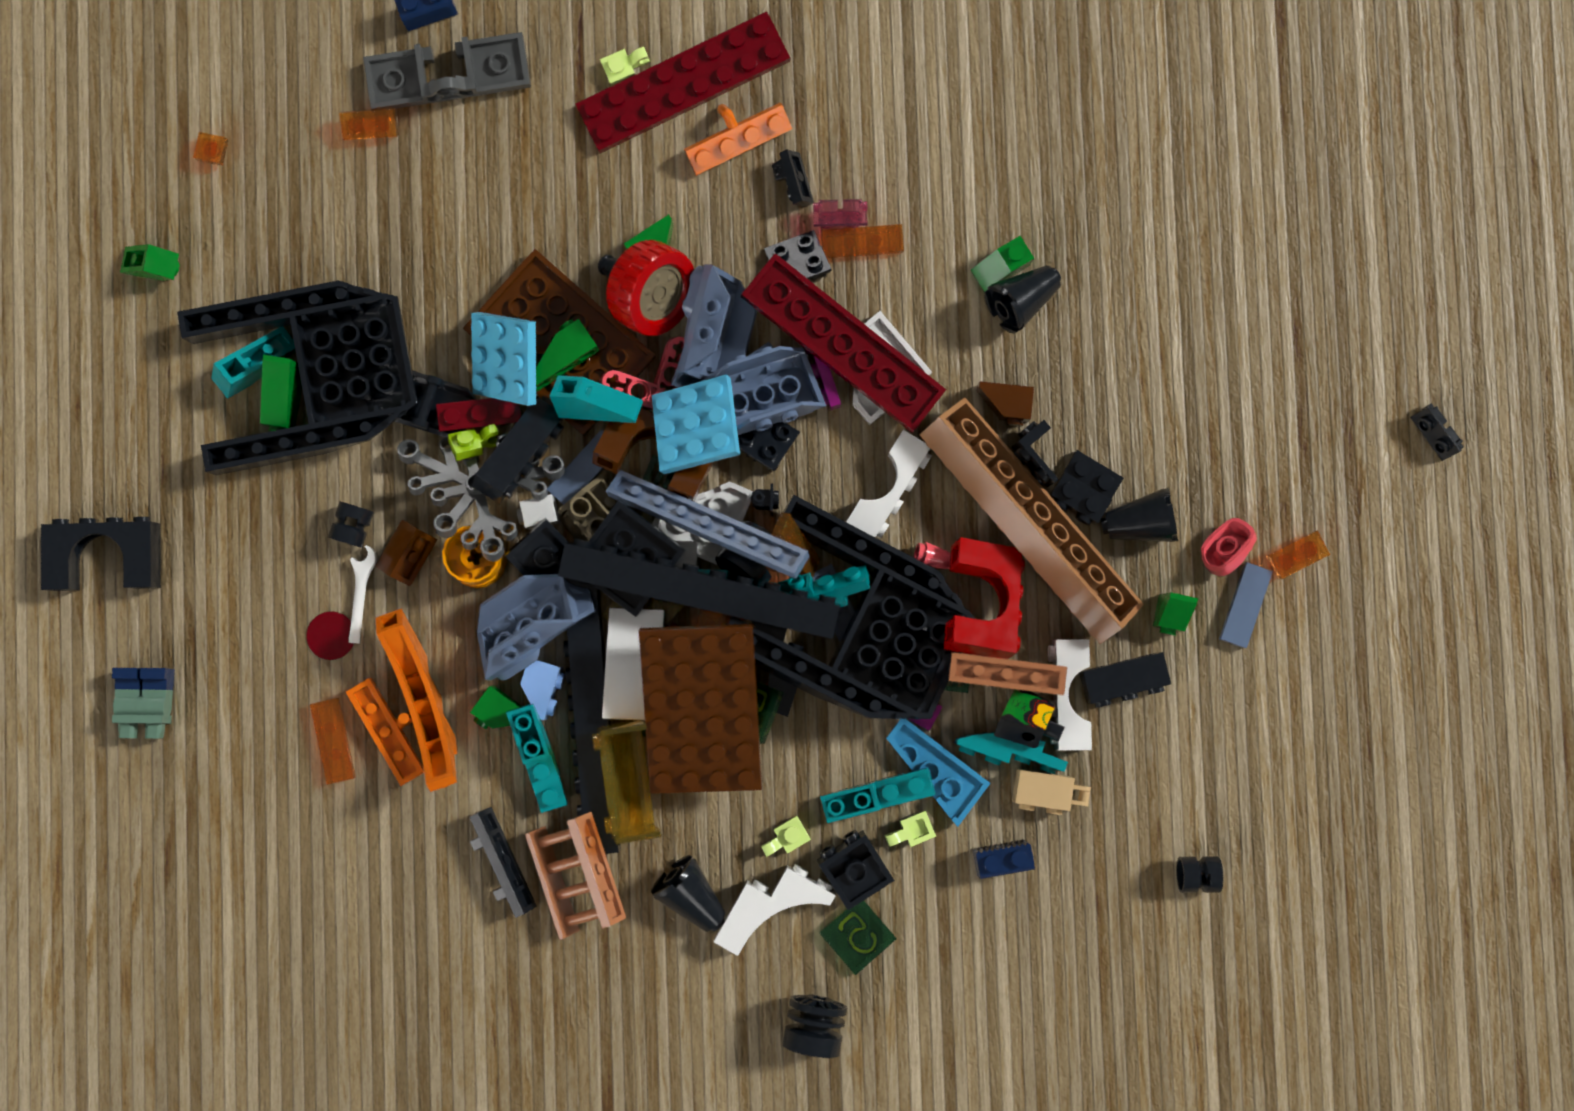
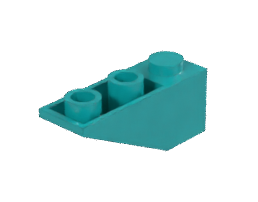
[550,375,643,423]

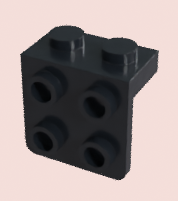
[1011,420,1059,487]

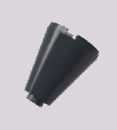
[984,265,1061,334]
[1101,488,1178,542]
[651,855,725,932]

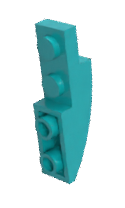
[775,565,870,607]
[506,704,568,813]
[954,732,1068,774]
[820,767,936,823]

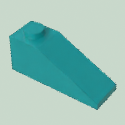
[211,327,295,399]

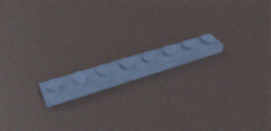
[606,470,810,579]

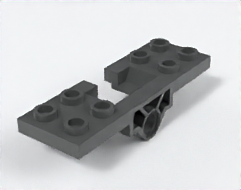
[363,32,531,112]

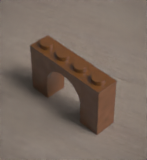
[592,407,714,502]

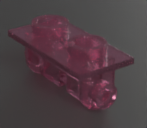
[813,199,868,228]

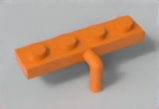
[684,103,792,176]
[346,678,424,786]

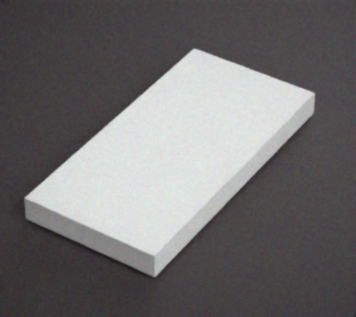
[602,608,665,721]

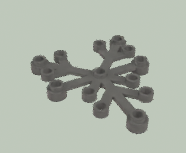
[397,433,565,561]

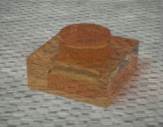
[193,132,229,166]

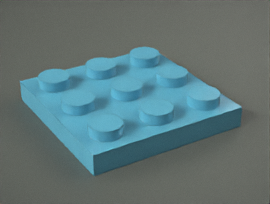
[471,312,536,406]
[652,374,740,474]

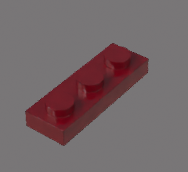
[436,398,521,432]

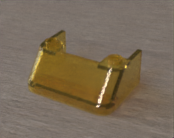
[592,720,662,844]

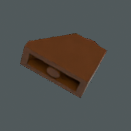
[976,381,1034,427]

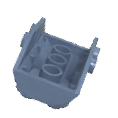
[670,264,757,388]
[702,346,826,435]
[477,574,595,680]

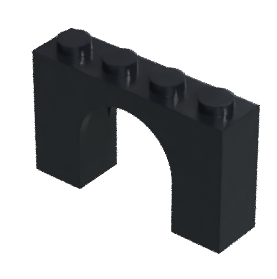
[41,517,161,591]

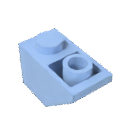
[520,660,565,720]

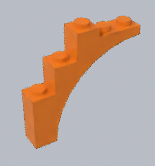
[375,608,458,792]

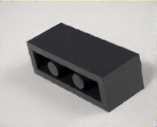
[1079,652,1171,708]

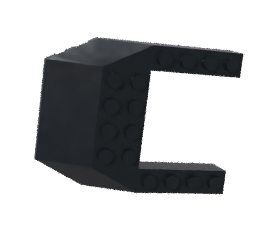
[177,280,418,476]
[726,495,975,719]

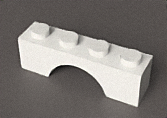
[847,430,932,538]
[1048,639,1092,750]

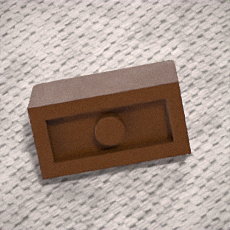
[376,520,438,586]

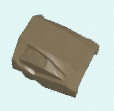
[558,474,618,541]

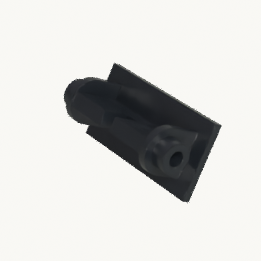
[1410,403,1464,461]
[751,483,779,516]

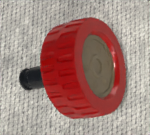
[598,240,694,336]

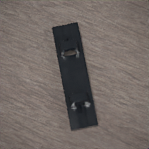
[469,807,537,918]

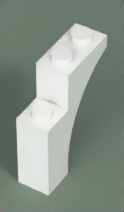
[714,864,836,956]

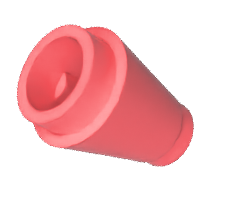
[913,542,951,569]

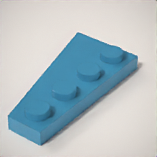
[886,719,991,827]

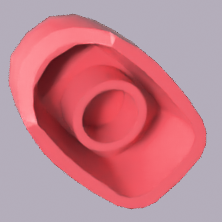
[1201,518,1257,577]

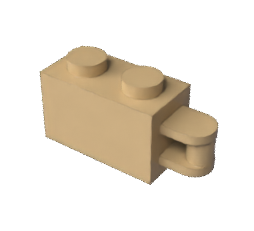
[1012,769,1091,815]

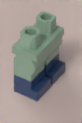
[112,668,175,739]

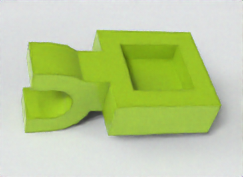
[448,424,498,461]

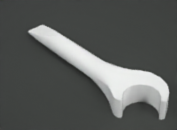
[349,545,377,644]

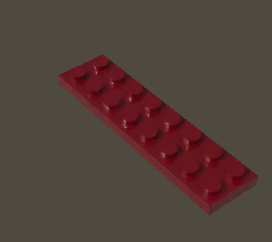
[575,11,791,154]
[741,253,947,433]

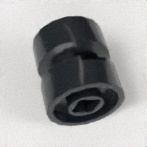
[328,501,374,548]
[1176,856,1223,893]

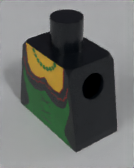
[994,689,1065,748]

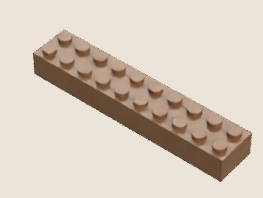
[920,397,1144,644]

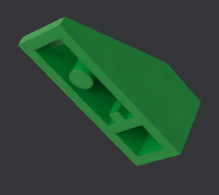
[536,319,600,393]

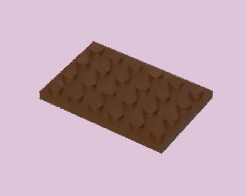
[463,249,656,436]
[639,624,762,794]

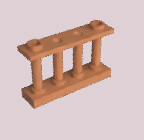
[949,653,1068,695]
[525,812,626,940]

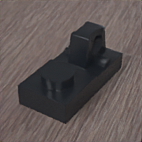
[771,149,814,207]

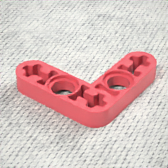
[599,337,684,411]

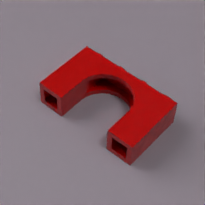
[944,537,1025,659]

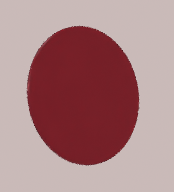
[307,611,354,660]

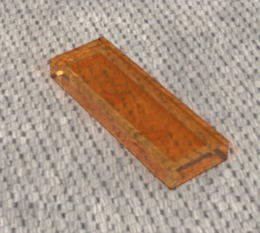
[821,224,904,258]
[772,513,820,578]
[310,698,356,784]

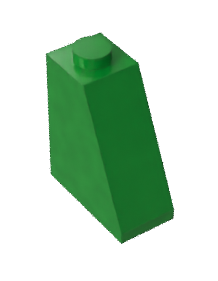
[260,355,302,432]

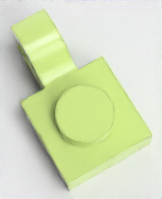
[600,47,650,86]
[884,810,936,847]
[761,815,811,857]

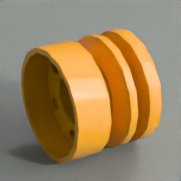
[442,525,507,589]

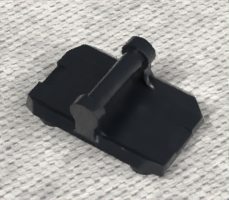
[395,371,477,438]

